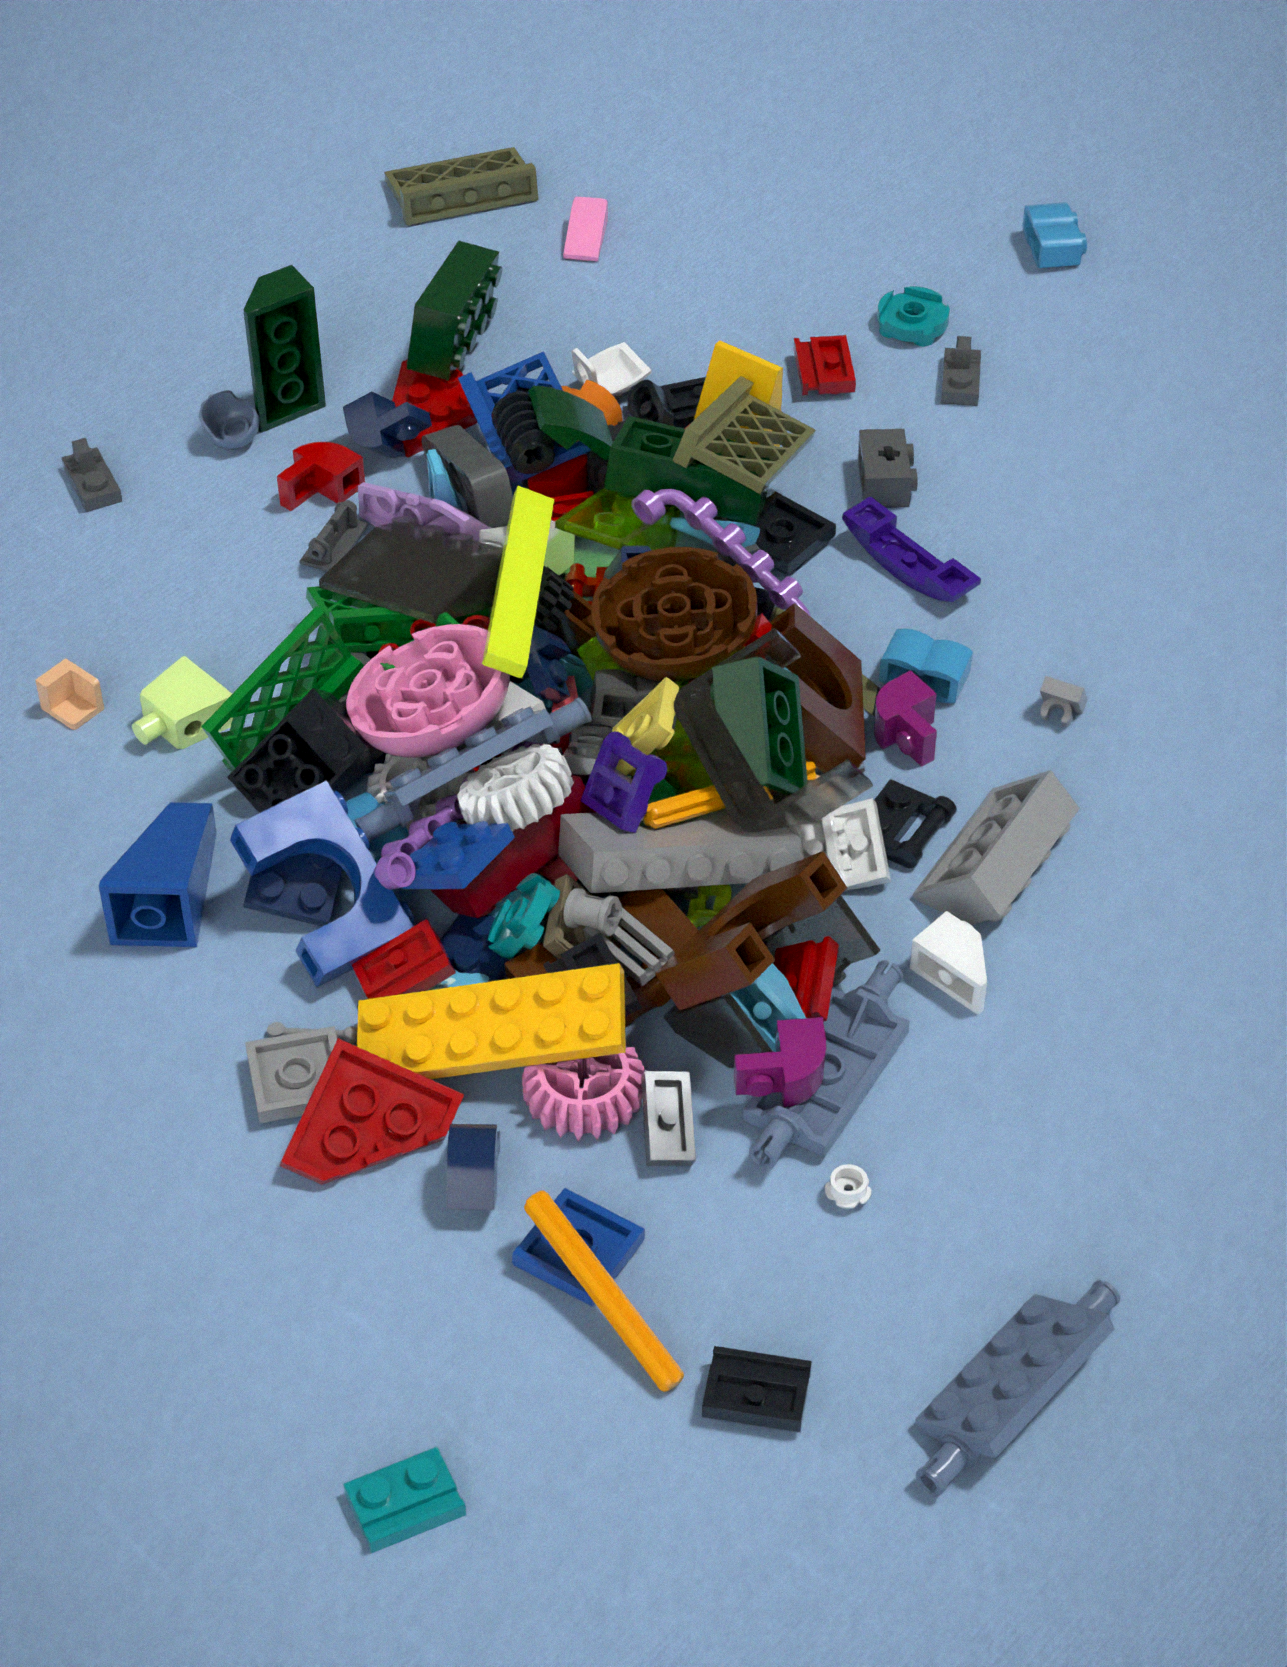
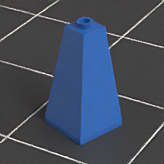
[99,802,217,947]

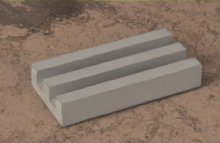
[583,908,674,986]

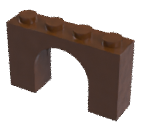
[765,603,866,782]
[655,851,847,1010]
[504,889,699,1028]

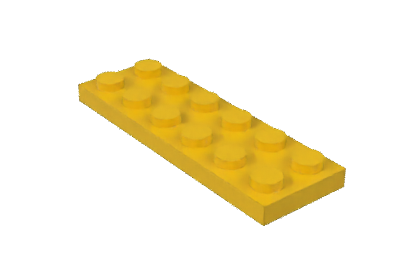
[357,963,626,1079]

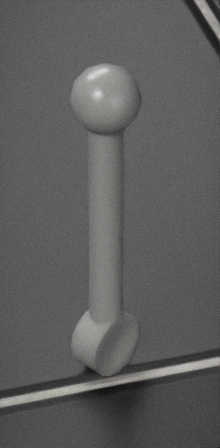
[267,1022,357,1044]

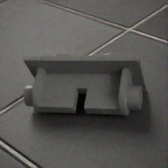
[299,500,369,574]

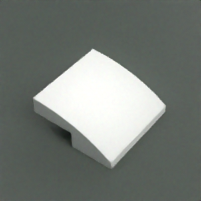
[787,798,891,891]

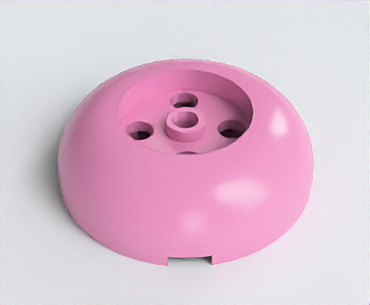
[346,624,510,758]

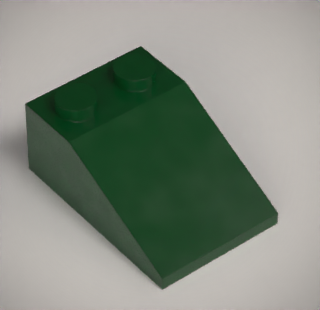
[710,656,809,801]

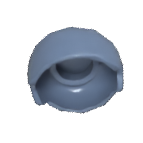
[198,390,260,450]

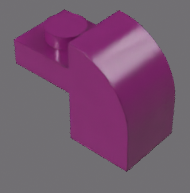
[874,670,937,767]
[734,1017,826,1108]

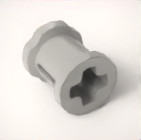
[564,888,622,936]

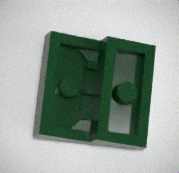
[528,385,613,461]

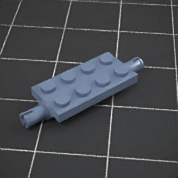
[354,697,592,843]
[743,960,910,1168]
[915,1279,1120,1496]

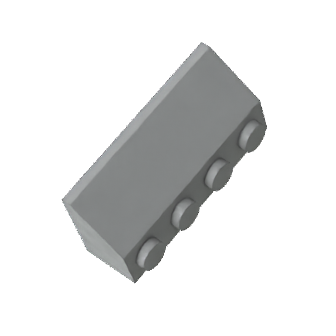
[912,770,1080,925]

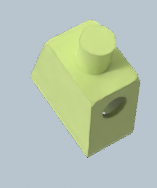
[132,656,233,749]

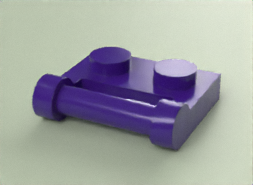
[581,731,667,833]

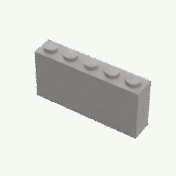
[558,803,801,893]

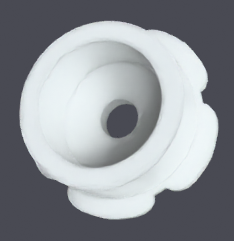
[825,1164,872,1209]

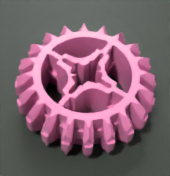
[522,1047,644,1142]

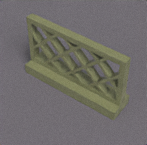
[384,147,538,226]
[673,376,816,494]

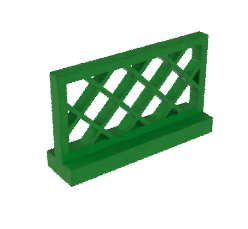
[306,577,489,653]
[201,606,364,772]

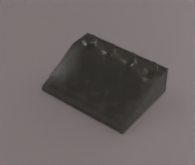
[319,516,503,624]

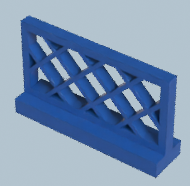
[458,351,591,496]

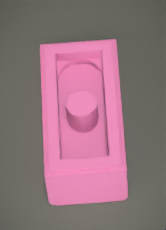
[563,197,608,262]

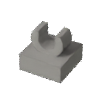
[1040,676,1088,727]

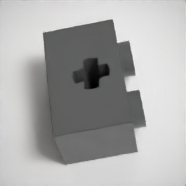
[857,429,918,508]

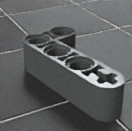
[422,425,513,528]

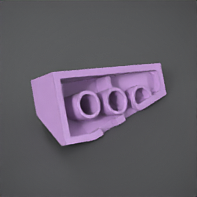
[358,482,491,584]

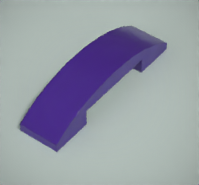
[842,496,981,602]

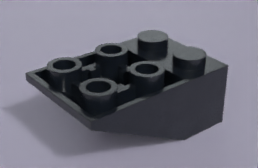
[227,688,384,813]

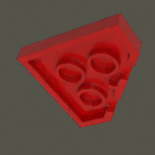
[392,359,477,458]
[279,1038,464,1185]

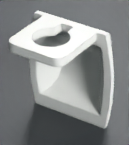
[571,342,652,396]

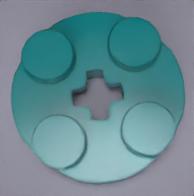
[877,286,950,347]
[488,873,561,959]

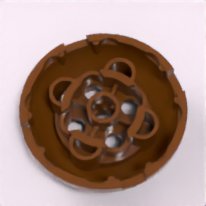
[591,547,757,682]

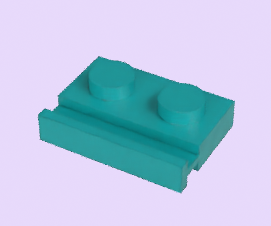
[343,1447,466,1554]

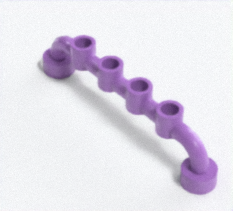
[631,489,810,616]
[374,741,543,890]

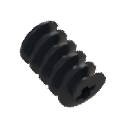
[491,391,555,474]

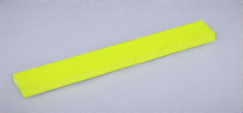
[482,486,554,678]

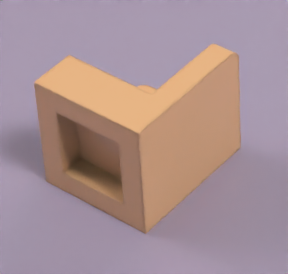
[35,658,104,730]

